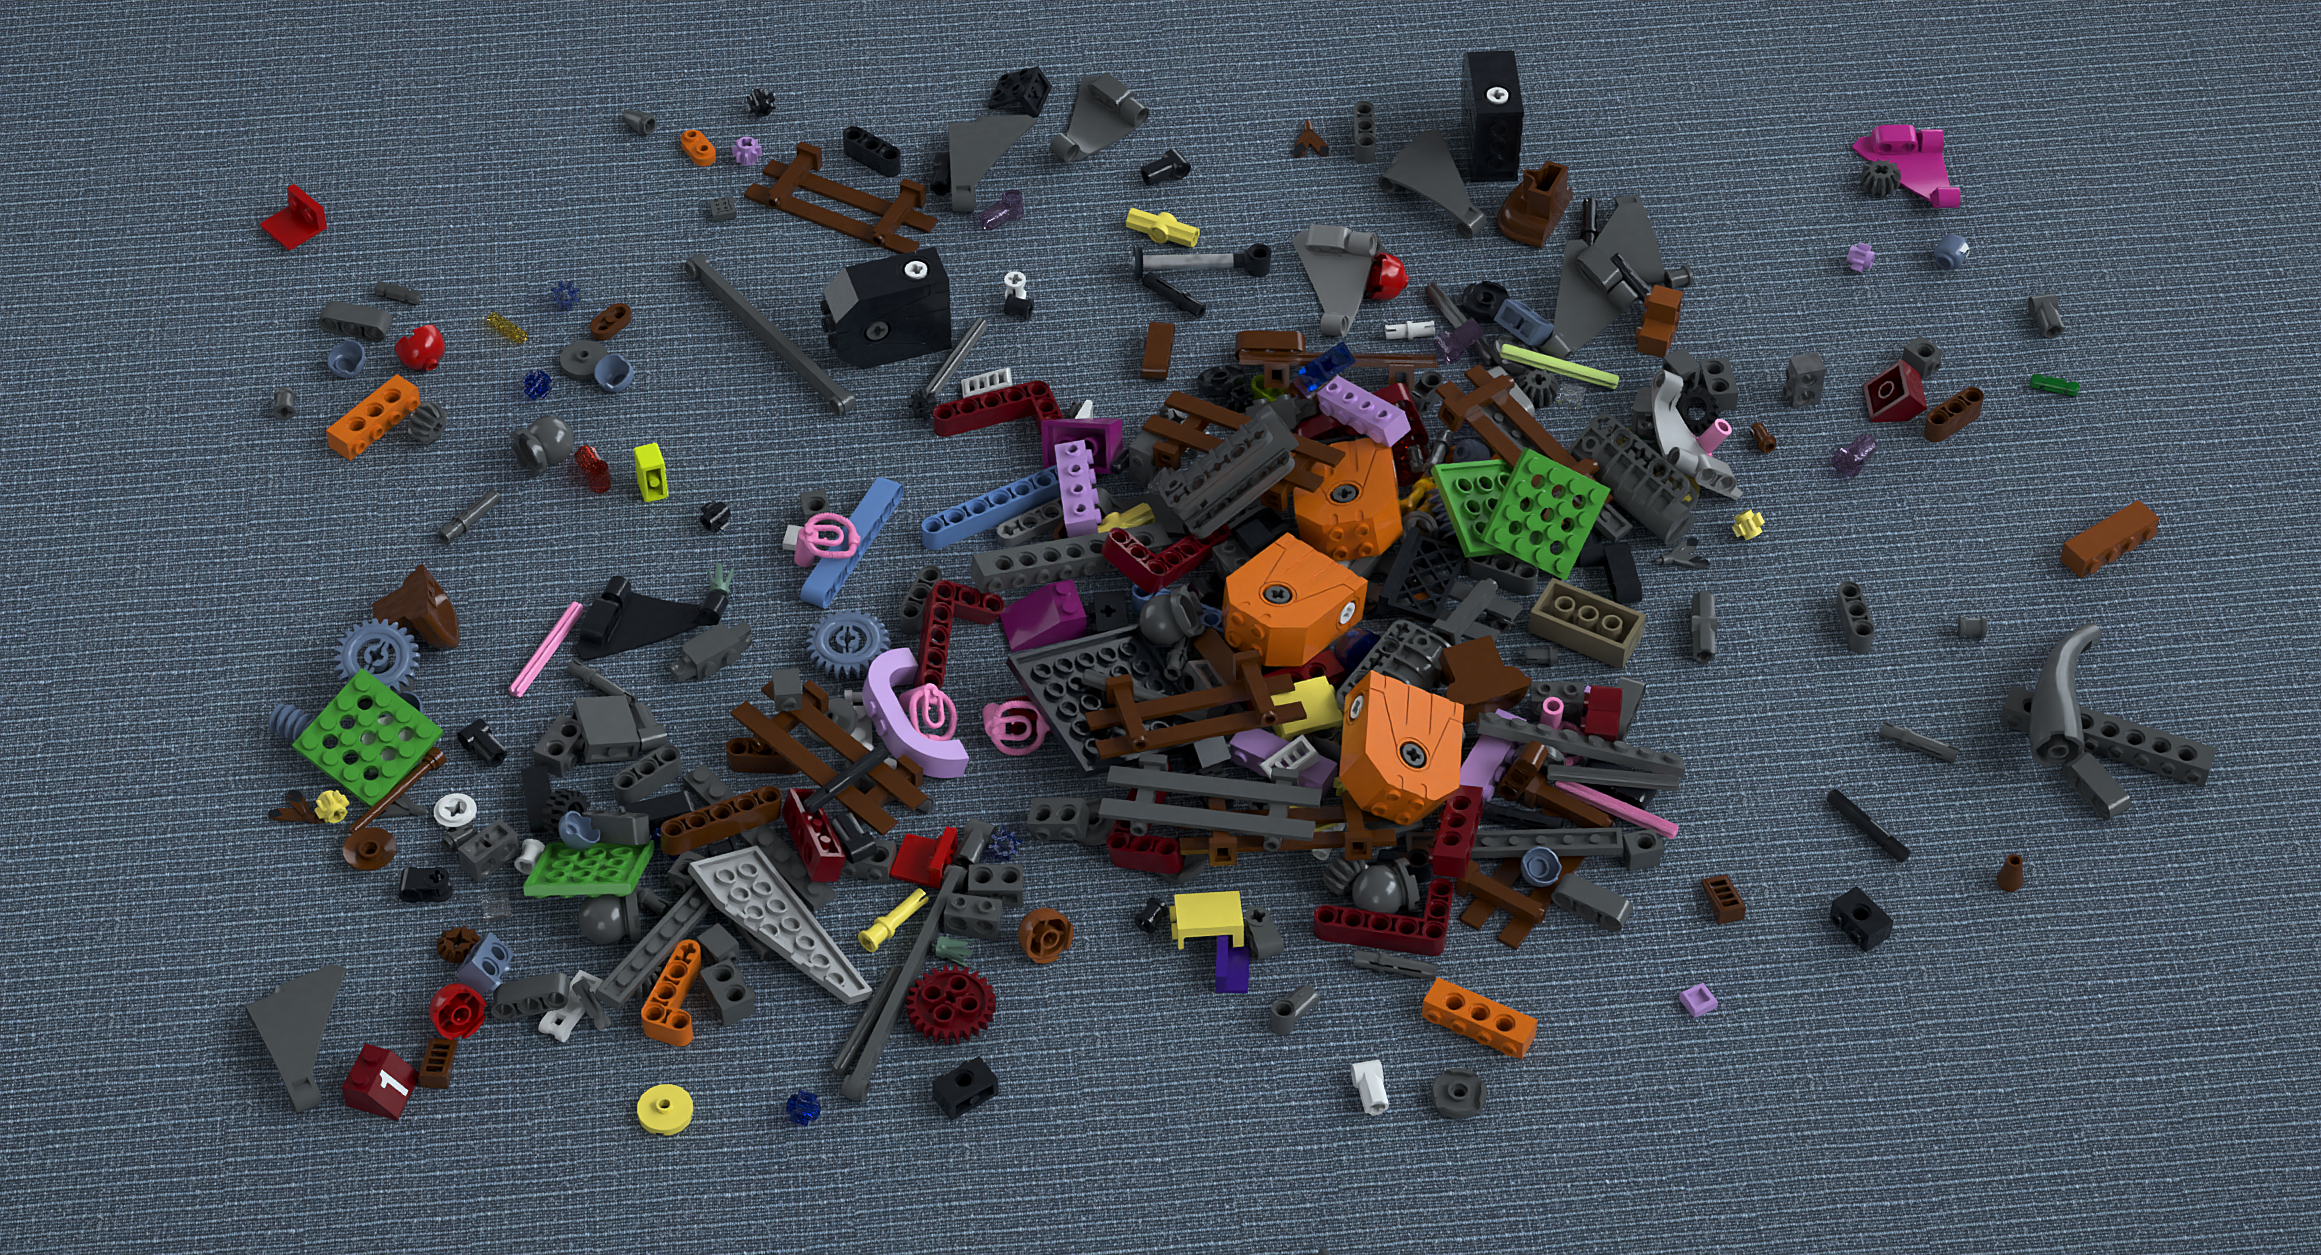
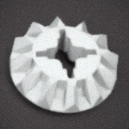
[434,793,477,830]

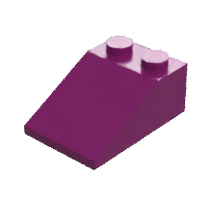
[1041,418,1123,474]
[999,579,1086,652]

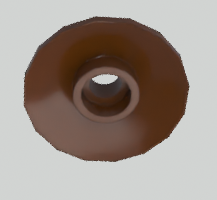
[343,827,396,871]

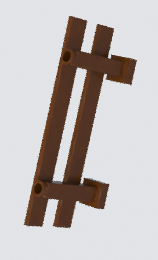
[744,141,938,254]
[1239,351,1438,391]
[1435,364,1613,526]
[1142,390,1346,513]
[1085,649,1307,759]
[731,680,927,836]
[1455,772,1617,950]
[1177,790,1397,866]

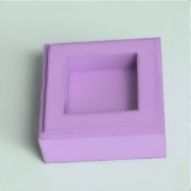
[1679,983,1718,1018]

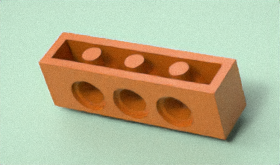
[326,374,421,461]
[1422,977,1538,1060]

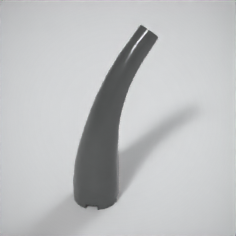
[2029,623,2101,768]

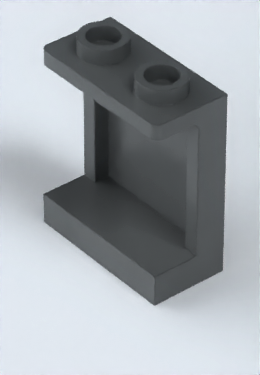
[571,695,641,763]

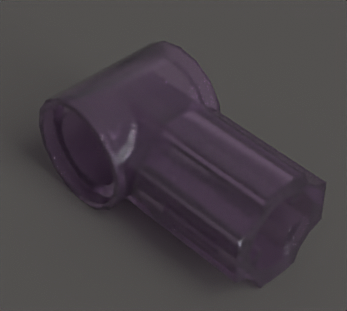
[978,189,1024,231]
[1434,317,1485,364]
[1831,433,1878,479]

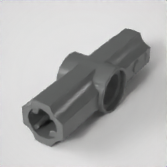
[1690,591,1718,664]

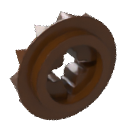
[437,925,480,963]

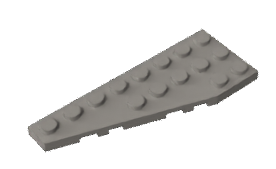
[688,845,873,1005]

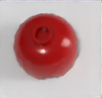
[1366,252,1409,301]
[394,325,445,371]
[429,983,486,1040]

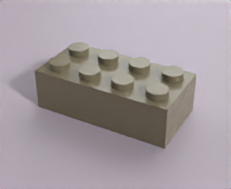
[1528,578,1646,669]

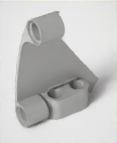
[1292,225,1377,336]
[1651,369,1743,500]

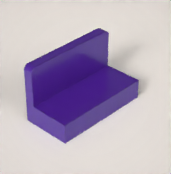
[1215,935,1250,994]

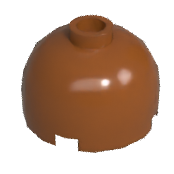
[1018,907,1074,964]

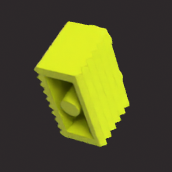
[634,443,669,502]

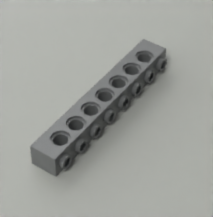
[969,522,1172,594]
[2000,685,2217,787]

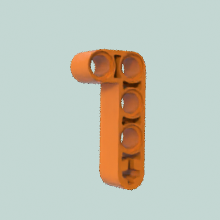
[641,939,702,1047]

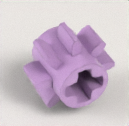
[732,136,762,166]
[1847,242,1876,273]

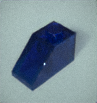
[1297,341,1356,392]

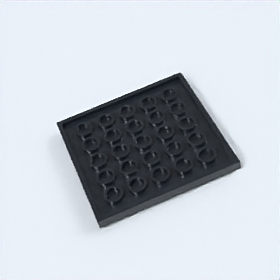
[1006,624,1204,778]

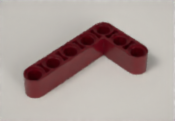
[933,380,1064,437]
[1294,383,1429,448]
[1101,523,1230,593]
[913,580,1005,690]
[1106,754,1184,874]
[1313,878,1454,956]

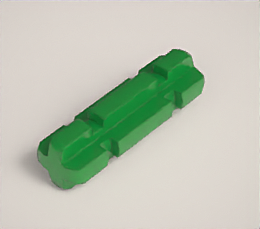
[2030,374,2079,397]

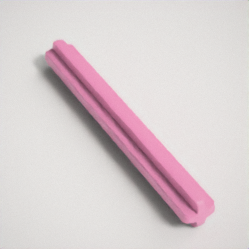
[509,601,584,698]
[1554,781,1679,839]

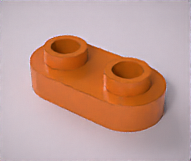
[680,129,716,166]

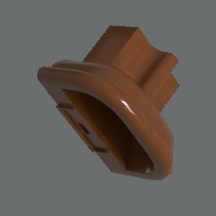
[1496,160,1573,249]
[372,564,460,650]
[1438,635,1532,725]

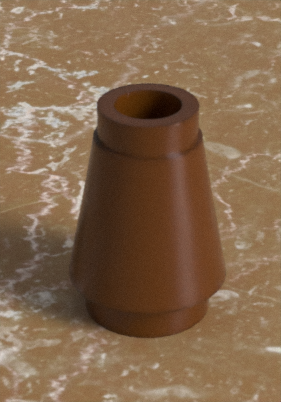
[1996,854,2024,892]

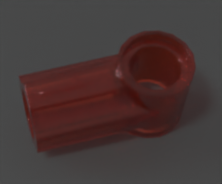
[574,444,611,493]

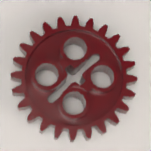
[906,965,996,1045]

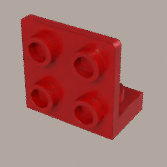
[260,184,327,251]
[890,826,957,889]

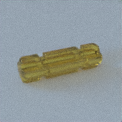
[487,312,528,344]

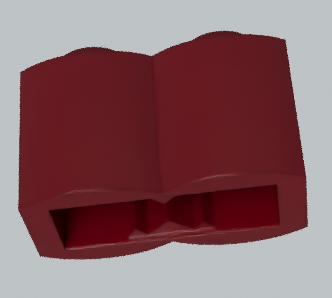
[1580,685,1623,742]

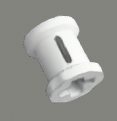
[1004,271,1026,299]
[514,839,545,875]

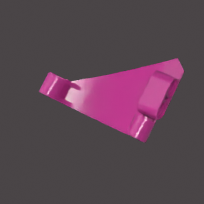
[1852,124,1960,209]

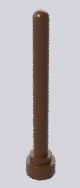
[349,746,447,834]

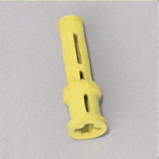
[858,888,929,952]

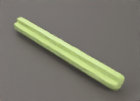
[1500,344,1619,389]

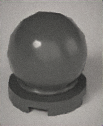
[510,415,575,477]
[1139,585,1205,645]
[1352,858,1420,914]
[577,886,642,945]

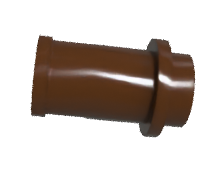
[1749,422,1776,453]

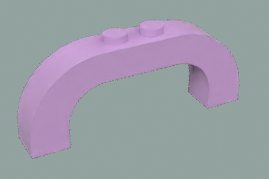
[862,647,969,778]

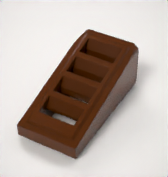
[1701,874,1746,925]
[419,1038,458,1089]

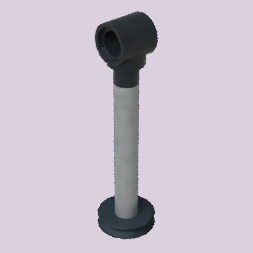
[1132,243,1272,280]

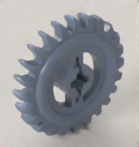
[805,609,891,680]
[333,618,420,694]

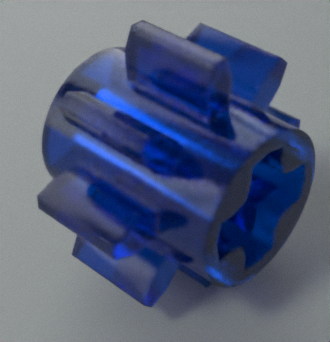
[551,280,581,310]
[521,369,552,400]
[988,826,1023,861]
[786,1089,821,1126]

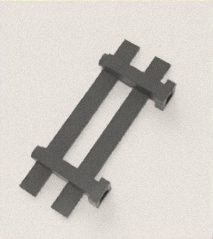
[1348,546,1523,646]
[1098,753,1322,852]

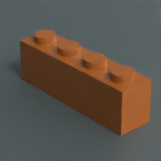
[2060,500,2160,578]

